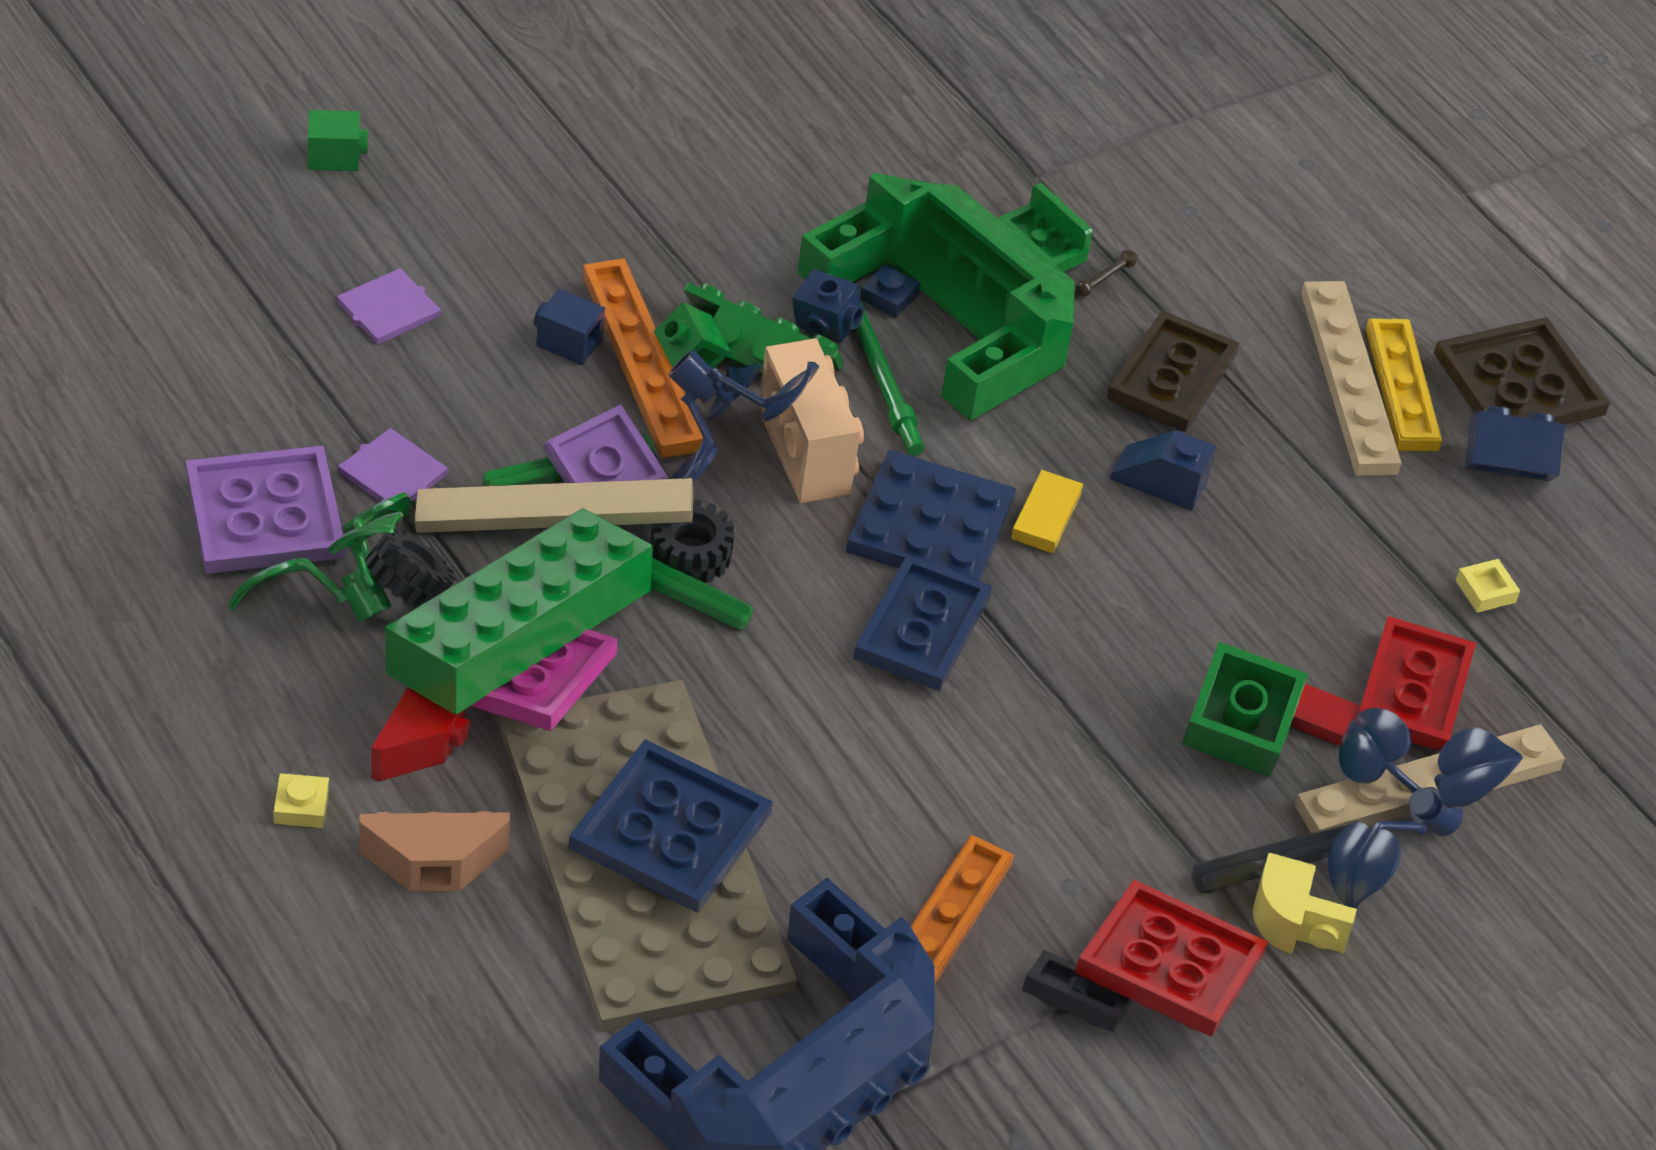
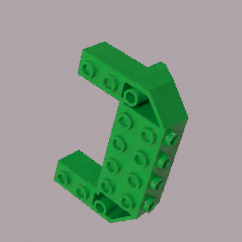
[797,173,1074,421]

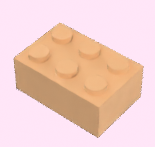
[758,338,864,504]

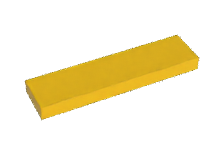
[1365,319,1442,451]

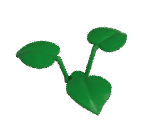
[229,492,411,623]

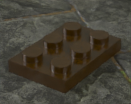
[1107,310,1240,433]

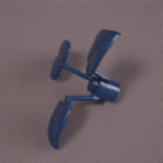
[668,349,820,482]
[1328,708,1523,909]

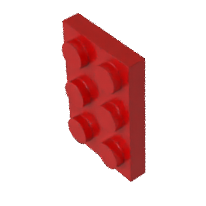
[1358,616,1476,751]

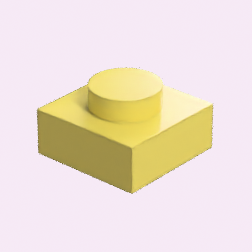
[1455,559,1520,613]
[274,773,329,828]

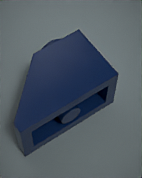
[1110,430,1216,510]

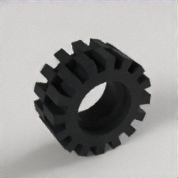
[650,499,735,583]
[365,528,456,608]

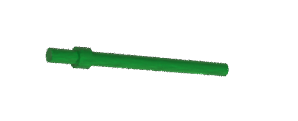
[850,281,924,456]

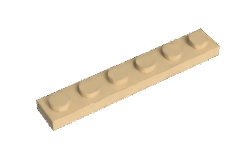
[1301,281,1402,476]
[1294,724,1565,833]

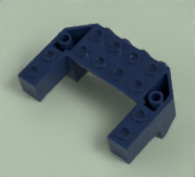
[599,877,935,1150]

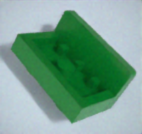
[998,183,1093,272]

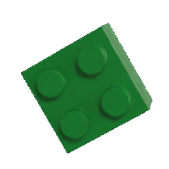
[1181,641,1308,777]

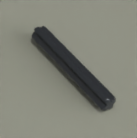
[1191,820,1363,892]

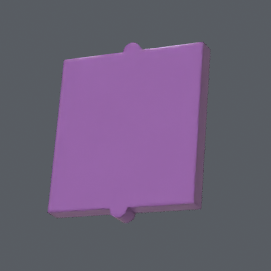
[337,268,441,345]
[338,428,448,502]

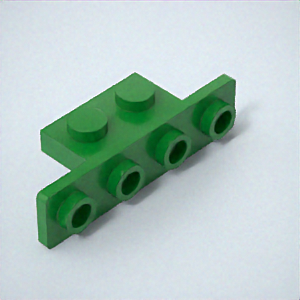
[683,282,844,376]

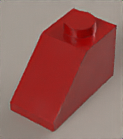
[371,687,470,781]

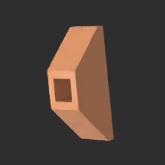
[359,811,510,892]

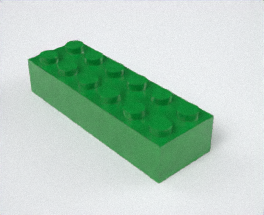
[385,508,653,715]

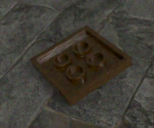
[1433,317,1610,425]

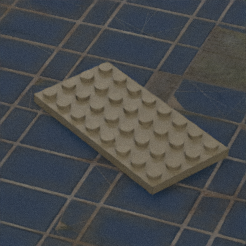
[498,680,797,1032]

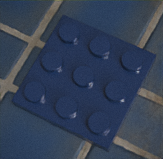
[846,449,1016,581]
[568,739,773,913]

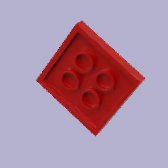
[1075,880,1268,1037]

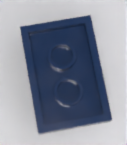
[853,554,992,691]

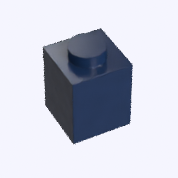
[534,289,605,365]

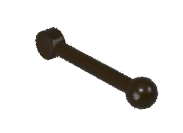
[1076,250,1137,297]

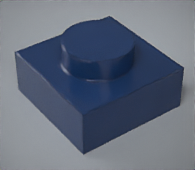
[860,264,920,318]

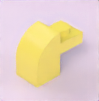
[1253,853,1357,955]

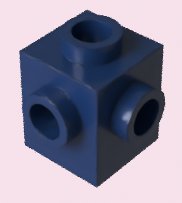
[792,269,864,344]

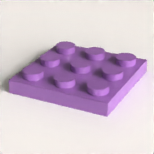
[186,446,346,574]

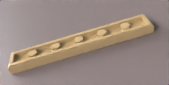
[415,478,693,533]

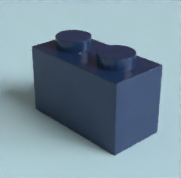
[1464,406,1566,481]

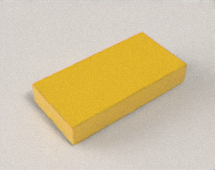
[1011,470,1083,553]

